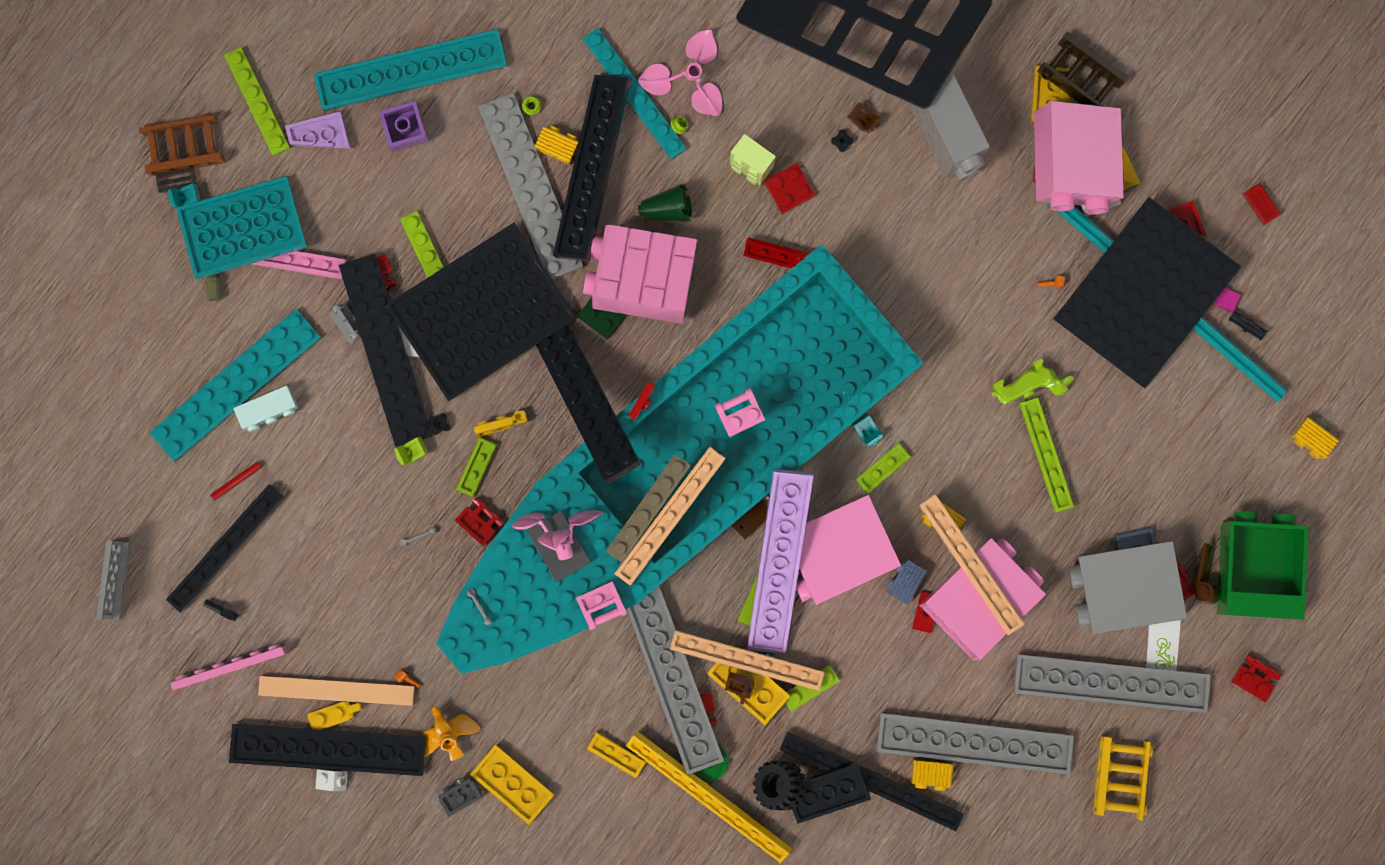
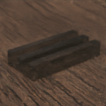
[155,167,197,193]

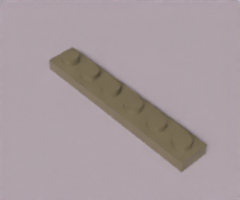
[606,454,691,563]

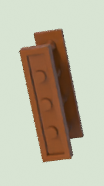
[139,113,225,176]

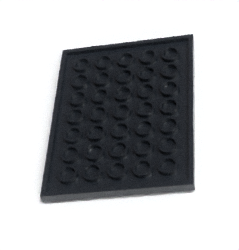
[1053,197,1242,389]
[385,222,577,402]

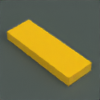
[587,732,646,778]

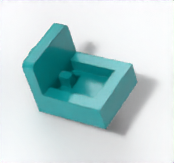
[168,183,201,208]
[852,413,884,447]

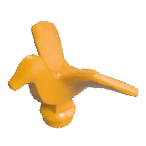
[423,706,481,761]

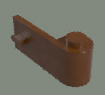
[731,493,770,540]
[1194,543,1220,604]

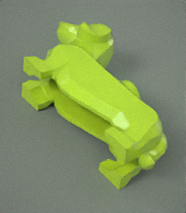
[991,358,1074,404]

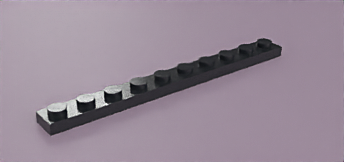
[779,731,964,831]

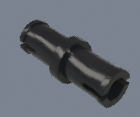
[1228,310,1268,341]

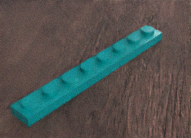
[582,28,686,160]

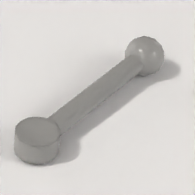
[399,527,437,547]
[467,588,492,625]

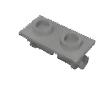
[329,302,361,344]

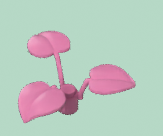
[638,30,722,116]
[512,510,604,560]

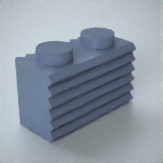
[886,559,928,605]

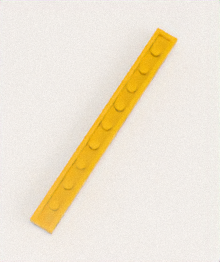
[626,731,792,863]

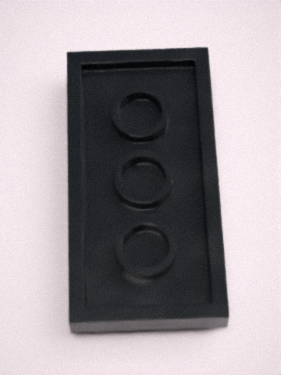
[792,762,871,824]

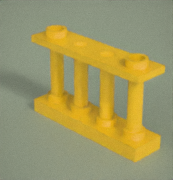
[1093,736,1153,820]

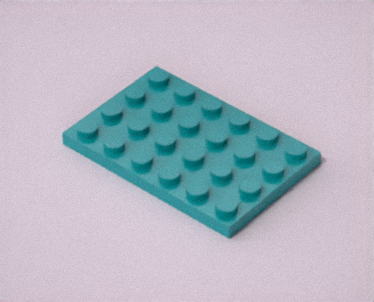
[176,176,307,280]

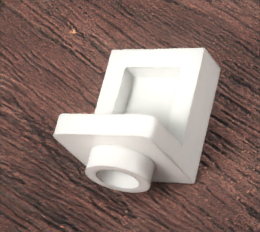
[315,769,347,791]

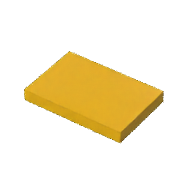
[1031,66,1073,123]

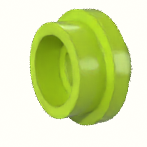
[522,96,541,115]
[671,116,689,134]

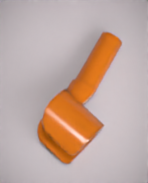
[1038,276,1065,288]
[394,669,421,688]

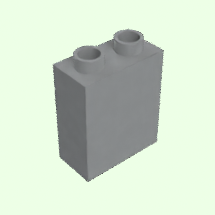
[908,72,990,182]
[1069,541,1187,634]

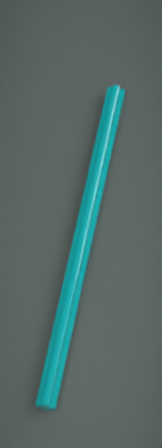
[1045,202,1288,402]

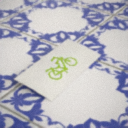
[1146,620,1181,671]

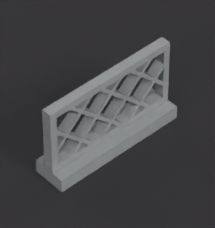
[96,540,131,619]

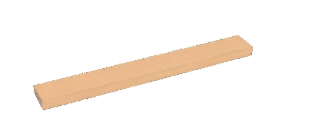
[615,447,726,586]
[919,494,1024,635]
[670,630,825,691]
[258,676,415,706]

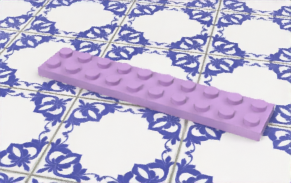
[747,469,813,654]

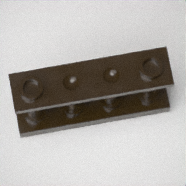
[1037,31,1128,107]

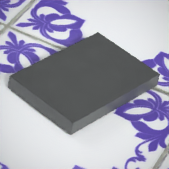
[527,511,591,582]

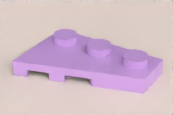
[285,112,351,149]

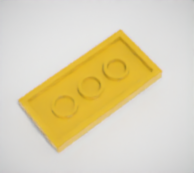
[707,644,791,725]
[470,744,555,825]

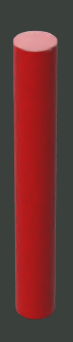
[210,461,262,501]

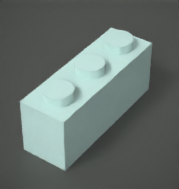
[233,386,299,432]

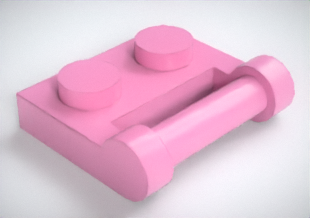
[714,388,765,437]
[576,581,627,631]

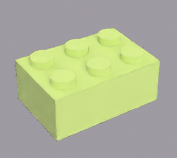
[730,134,776,186]

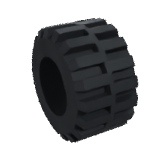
[753,760,807,811]

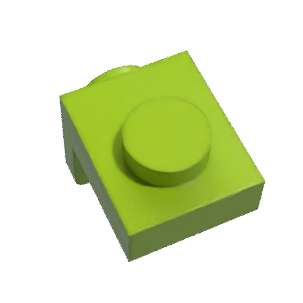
[394,436,429,466]

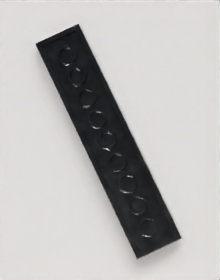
[553,75,631,262]
[339,254,433,448]
[536,324,642,485]
[229,723,426,776]

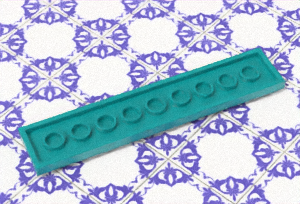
[314,29,507,112]
[149,309,321,462]

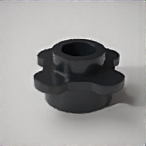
[831,129,854,152]
[429,413,450,435]

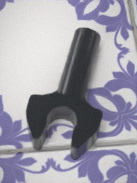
[203,599,239,621]

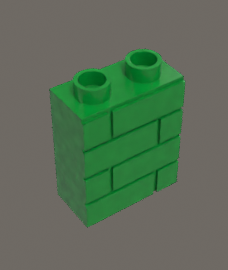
[1217,512,1309,620]

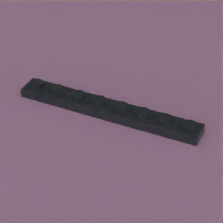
[166,484,285,613]

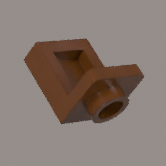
[847,102,881,133]
[725,672,753,705]

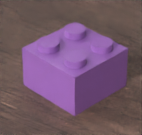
[379,101,429,152]

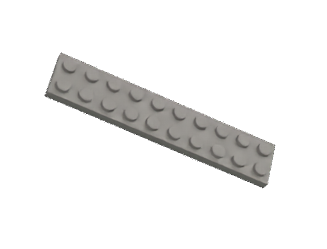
[478,93,584,280]
[627,585,724,775]
[1013,654,1211,713]
[876,713,1074,775]

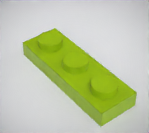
[785,664,840,711]

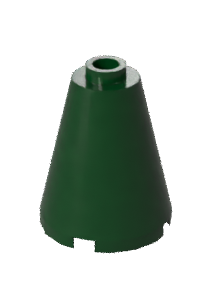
[638,184,692,222]

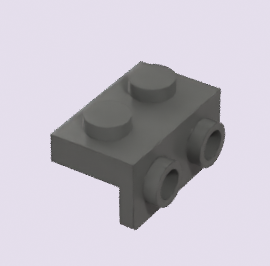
[436,776,483,817]

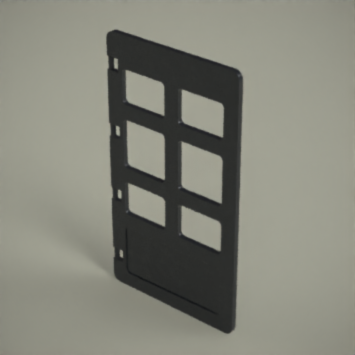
[736,0,992,109]

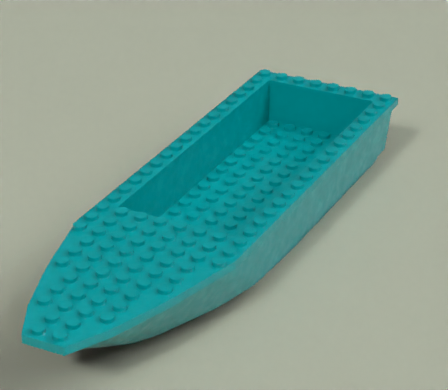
[436,244,923,674]

